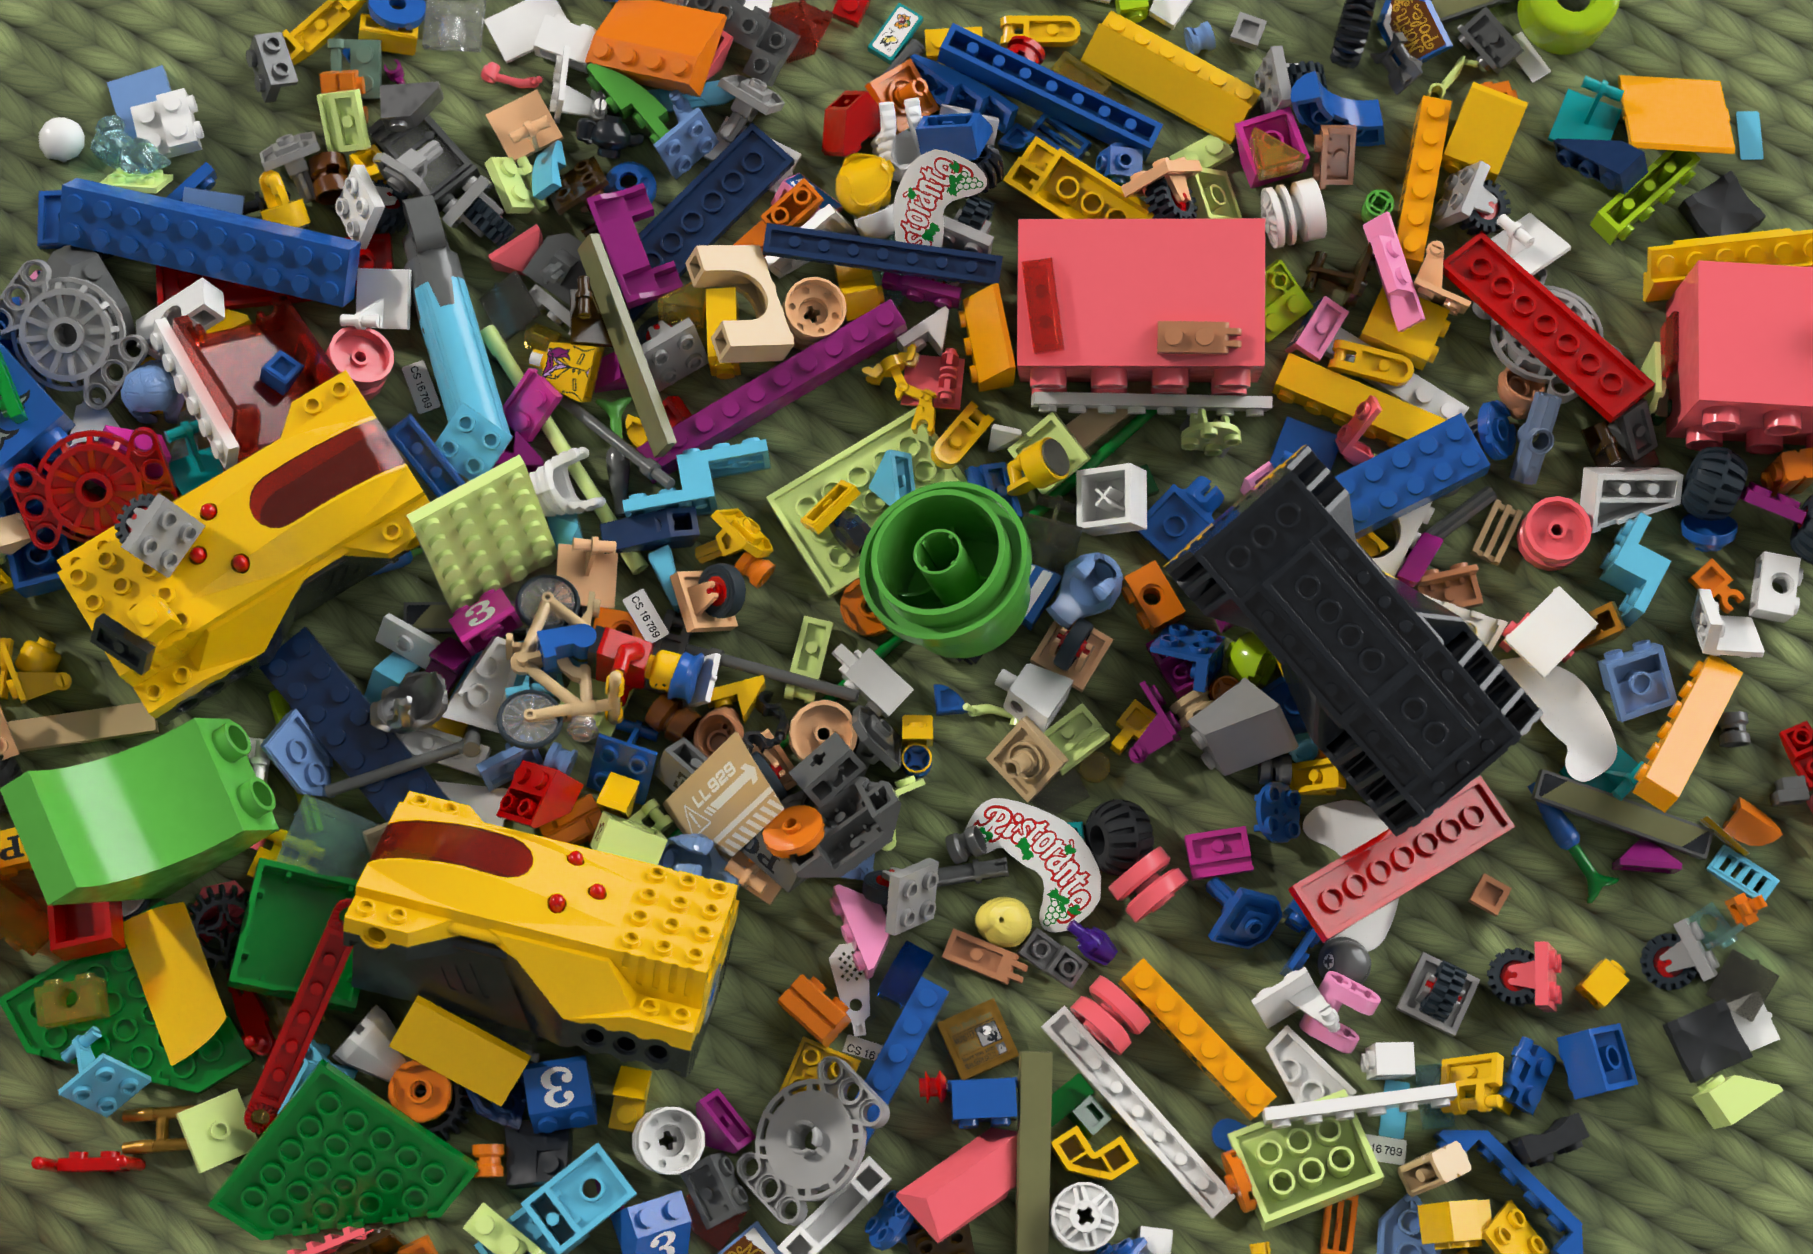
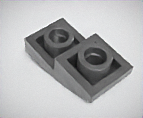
[1016,927,1089,989]

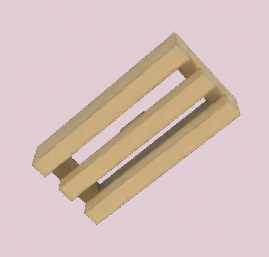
[1470,499,1524,566]

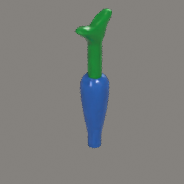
[1527,781,1619,904]

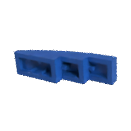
[911,54,1019,134]

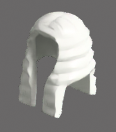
[870,98,922,182]
[529,447,606,517]

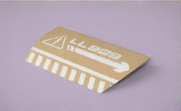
[663,731,784,862]

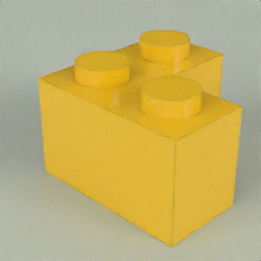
[1417,1199,1492,1250]

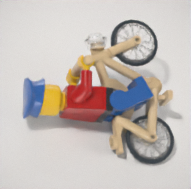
[497,575,704,750]

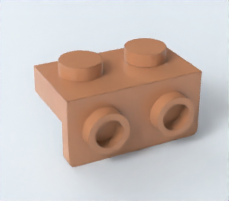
[1312,125,1357,190]
[1414,562,1484,609]

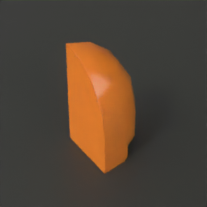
[1723,797,1783,846]

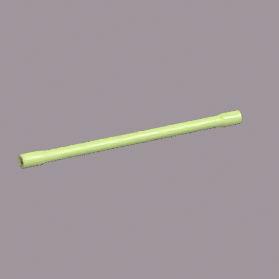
[480,325,648,575]

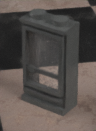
[367,115,480,213]

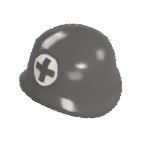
[1317,937,1372,985]

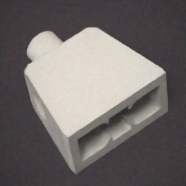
[995,663,1074,733]

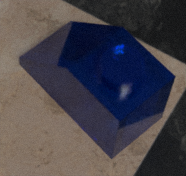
[877,941,934,1009]

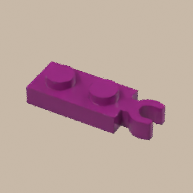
[881,272,962,309]

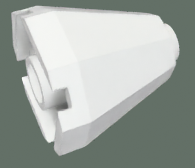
[332,1005,412,1082]

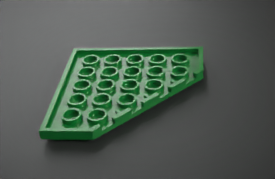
[0,900,256,1094]
[208,1059,479,1240]

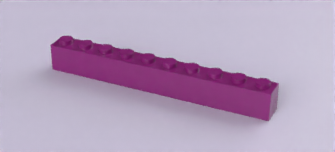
[636,299,907,484]

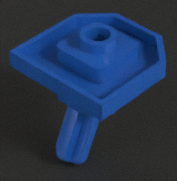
[1206,877,1283,949]

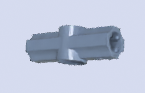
[1509,391,1562,485]

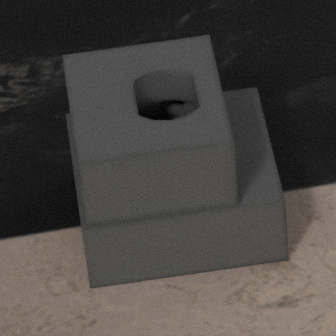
[1769,775,1810,807]

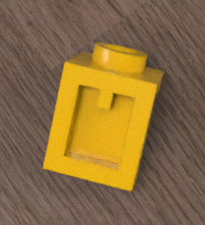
[902,715,933,746]

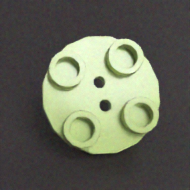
[1181,408,1241,456]

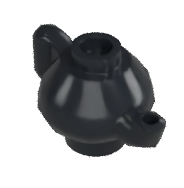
[576,114,646,158]

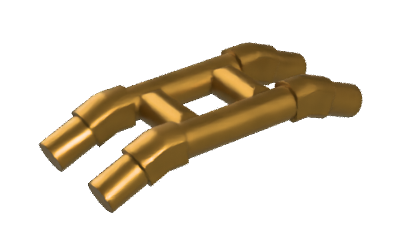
[122,1105,196,1155]

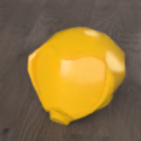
[835,153,895,219]

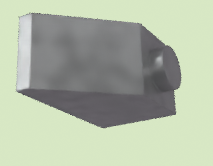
[380,81,443,132]

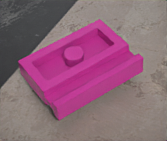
[503,368,563,442]
[1184,826,1254,881]

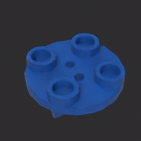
[1254,782,1301,843]
[865,1190,919,1251]

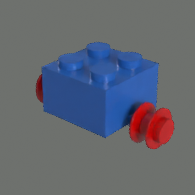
[919,1071,1019,1129]

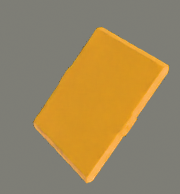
[1618,75,1735,154]

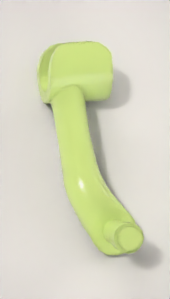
[1426,55,1479,99]
[963,703,1019,728]

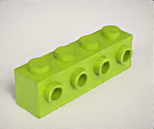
[1590,150,1701,245]

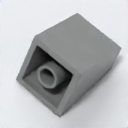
[1188,678,1299,776]

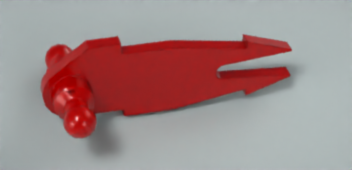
[227,973,276,1056]

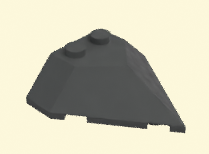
[1,245,137,348]
[788,776,901,878]

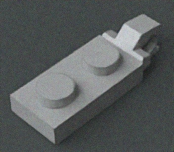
[525,284,571,336]

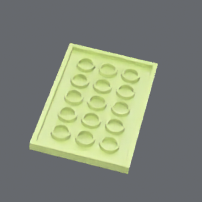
[766,407,968,598]
[407,455,557,613]

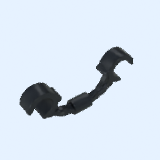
[742,691,790,754]

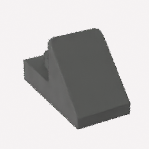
[1607,398,1658,462]

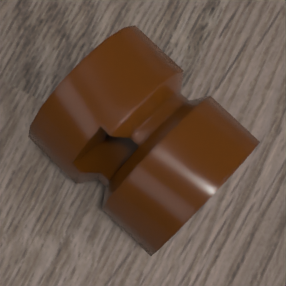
[308,151,349,205]
[645,692,703,744]

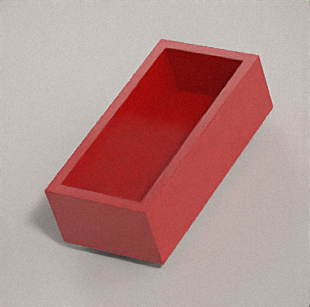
[47,901,125,961]

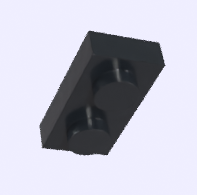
[90,613,156,676]

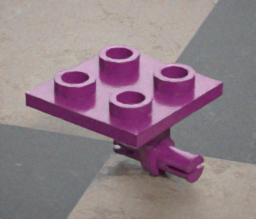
[1129,681,1182,764]

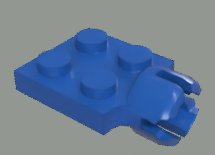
[1136,476,1224,562]

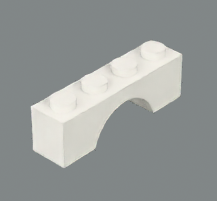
[1372,501,1435,577]
[777,1156,892,1254]

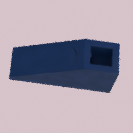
[1554,138,1648,195]
[600,506,700,554]

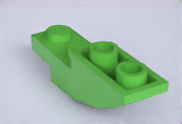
[586,63,669,144]

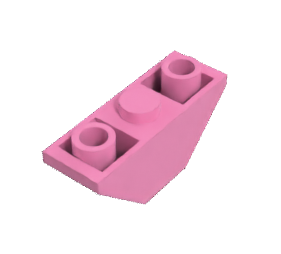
[829,884,890,980]

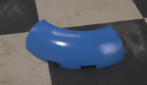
[1291,71,1385,146]

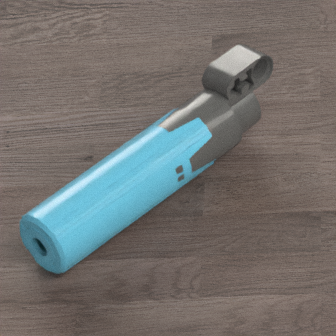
[402,194,511,435]

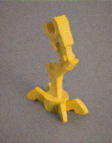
[862,343,937,436]

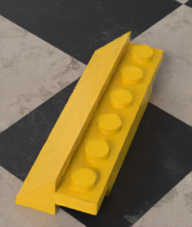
[1080,10,1262,145]
[1003,136,1154,219]
[1643,228,1813,302]

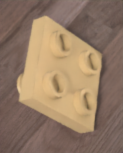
[986,716,1069,803]

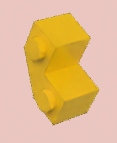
[834,265,885,321]
[1051,1125,1139,1182]

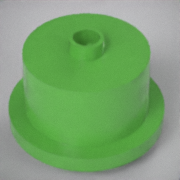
[859,481,1032,658]

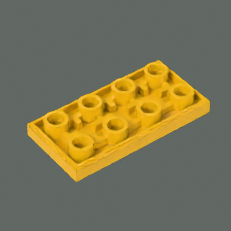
[389,995,531,1106]

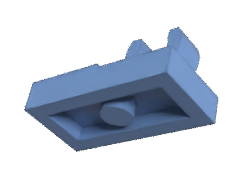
[476,735,544,792]

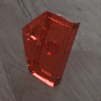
[769,0,834,63]

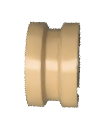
[1169,689,1215,729]

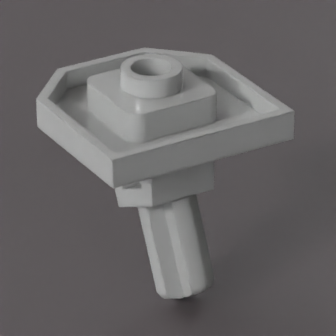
[717,74,785,143]
[260,131,321,203]
[372,140,443,200]

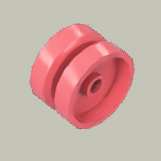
[320,326,394,401]
[1516,496,1592,571]
[1108,846,1188,923]
[1070,975,1150,1056]

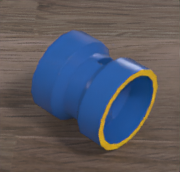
[901,743,932,779]

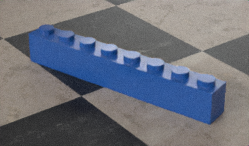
[937,23,1163,162]

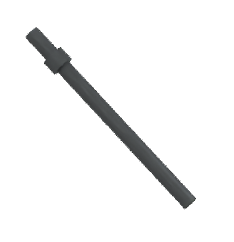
[558,392,675,490]
[685,644,860,703]

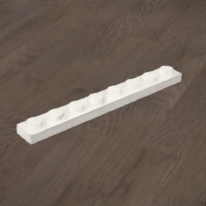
[1031,392,1272,417]
[1041,1005,1236,1219]

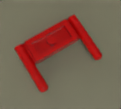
[31,1151,146,1173]

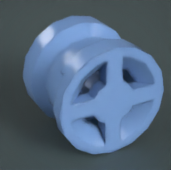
[1184,21,1216,55]
[543,742,578,776]

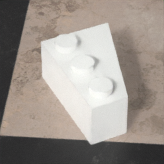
[1580,467,1684,533]

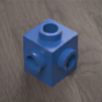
[1096,143,1143,186]

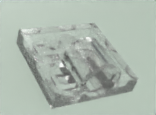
[422,0,487,52]

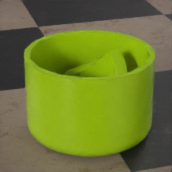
[1518,0,1620,55]

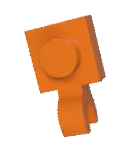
[1725,892,1768,929]

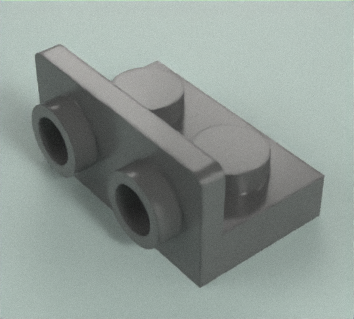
[680,1152,750,1230]

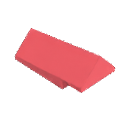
[896,1128,1017,1243]

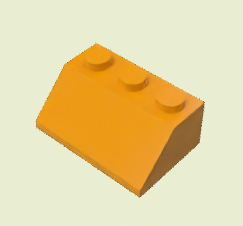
[958,283,1016,392]

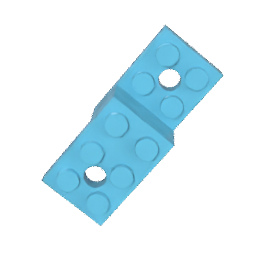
[622,437,771,518]
[474,1142,637,1254]

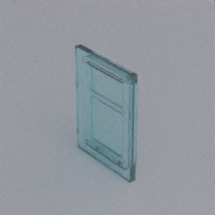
[276,794,381,880]

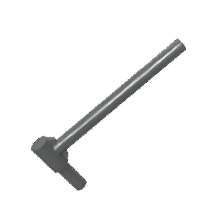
[324,724,481,798]

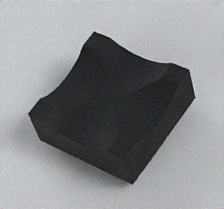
[1678,171,1766,238]
[1662,998,1753,1083]
[1508,1112,1590,1168]

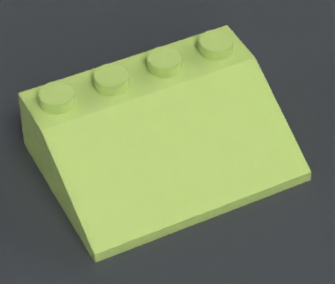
[1227,1089,1384,1231]

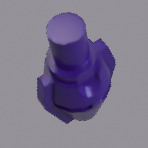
[1066,920,1118,965]

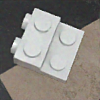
[130,88,204,164]

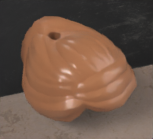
[1497,367,1546,420]
[693,706,744,758]

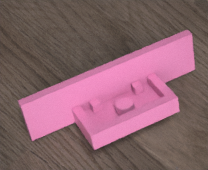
[1363,212,1426,332]

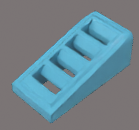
[648,545,680,613]
[1705,845,1780,901]

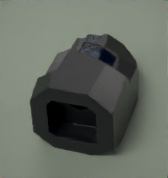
[829,511,871,559]

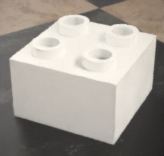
[1076,463,1147,536]

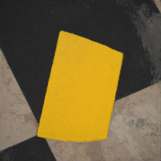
[123,902,227,1066]

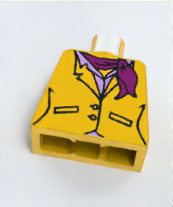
[529,342,605,403]

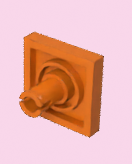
[865,58,940,135]

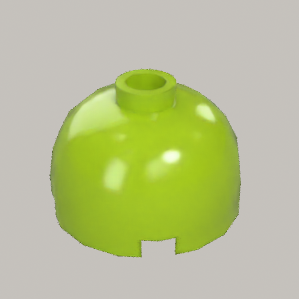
[1225,632,1277,687]

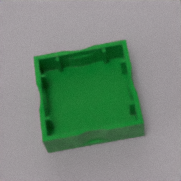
[226,858,360,1014]

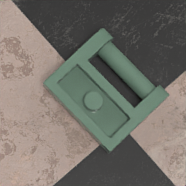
[328,39,382,99]

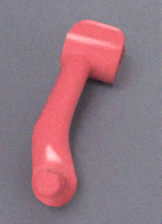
[481,62,543,89]

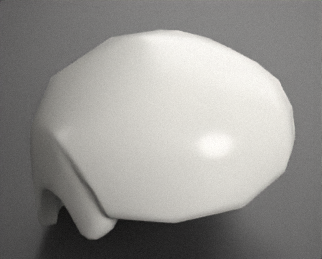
[39,117,85,162]
[854,204,895,239]

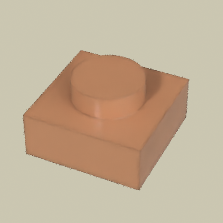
[1468,873,1512,917]

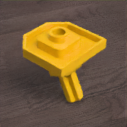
[695,508,774,564]

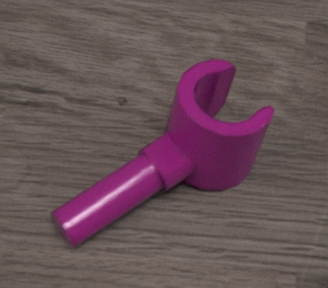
[384,59,405,84]

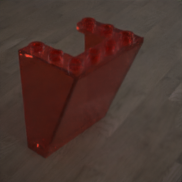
[172,295,340,471]

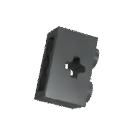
[789,732,867,809]

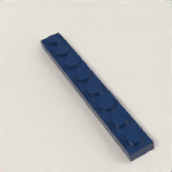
[763,223,1003,287]

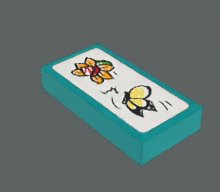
[868,3,923,65]

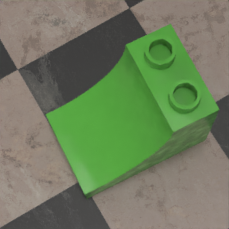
[0,718,279,905]

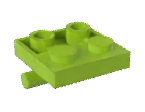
[1265,259,1313,343]

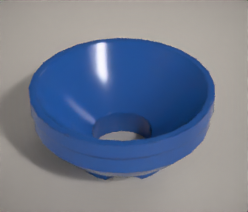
[604,162,657,204]
[1681,514,1738,552]

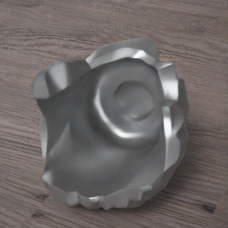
[370,671,448,734]

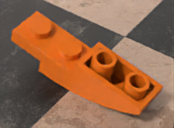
[733,178,824,257]

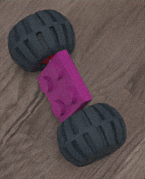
[1681,447,1813,564]

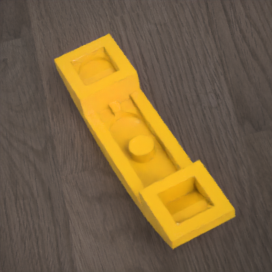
[282,0,367,66]

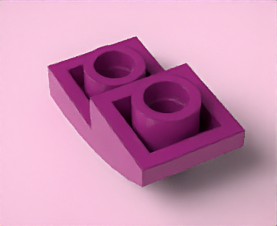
[1146,639,1194,699]

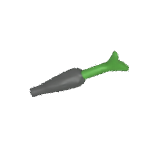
[595,397,632,517]

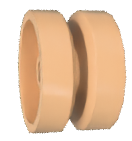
[788,700,858,761]

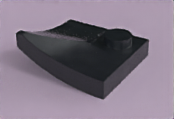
[504,1120,574,1190]

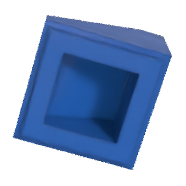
[260,350,304,396]

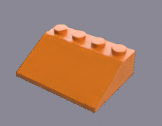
[585,0,727,97]

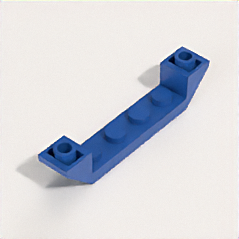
[1433,1130,1583,1254]

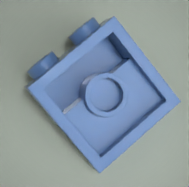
[1597,640,1678,722]

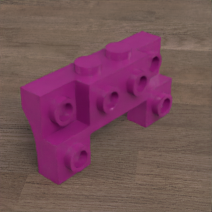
[587,183,685,309]

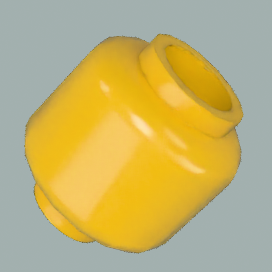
[15,637,62,673]

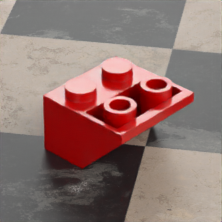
[822,91,881,157]
[496,760,584,828]

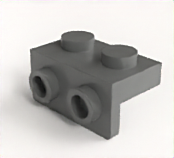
[1457,7,1524,74]
[246,32,298,103]

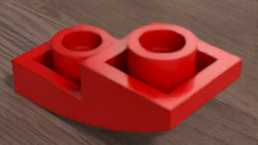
[1779,720,1813,792]

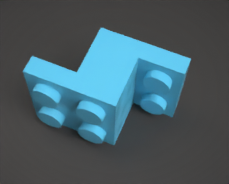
[1599,513,1671,627]

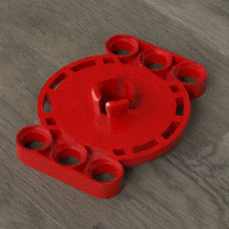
[8,427,179,550]

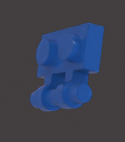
[1498,1036,1557,1115]

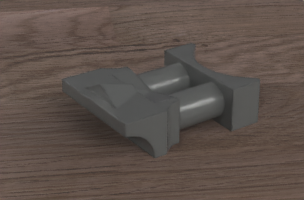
[1370,32,1423,95]

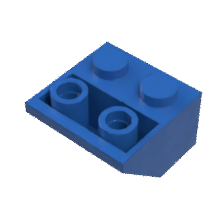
[915,113,993,161]

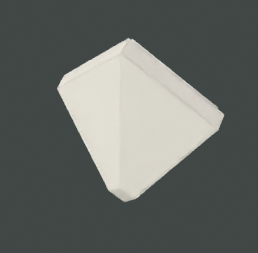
[988,424,1022,452]

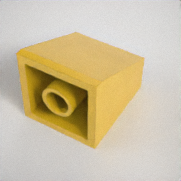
[1440,82,1528,185]

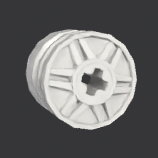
[1261,178,1327,248]
[632,1107,705,1174]
[1049,1182,1119,1251]

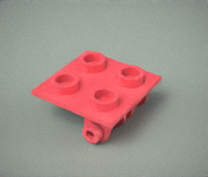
[901,348,965,410]

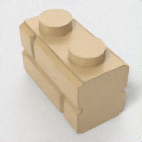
[1397,1141,1471,1197]

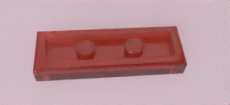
[1021,258,1064,354]

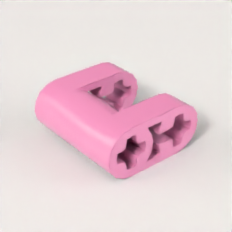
[1299,971,1381,1054]

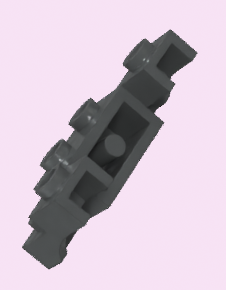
[686,0,801,87]

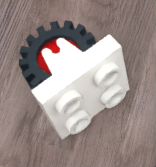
[335,164,411,249]

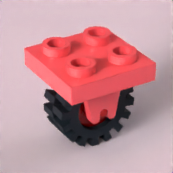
[1487,942,1562,1012]

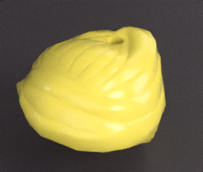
[974,897,1032,948]

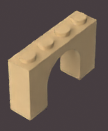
[685,245,795,363]

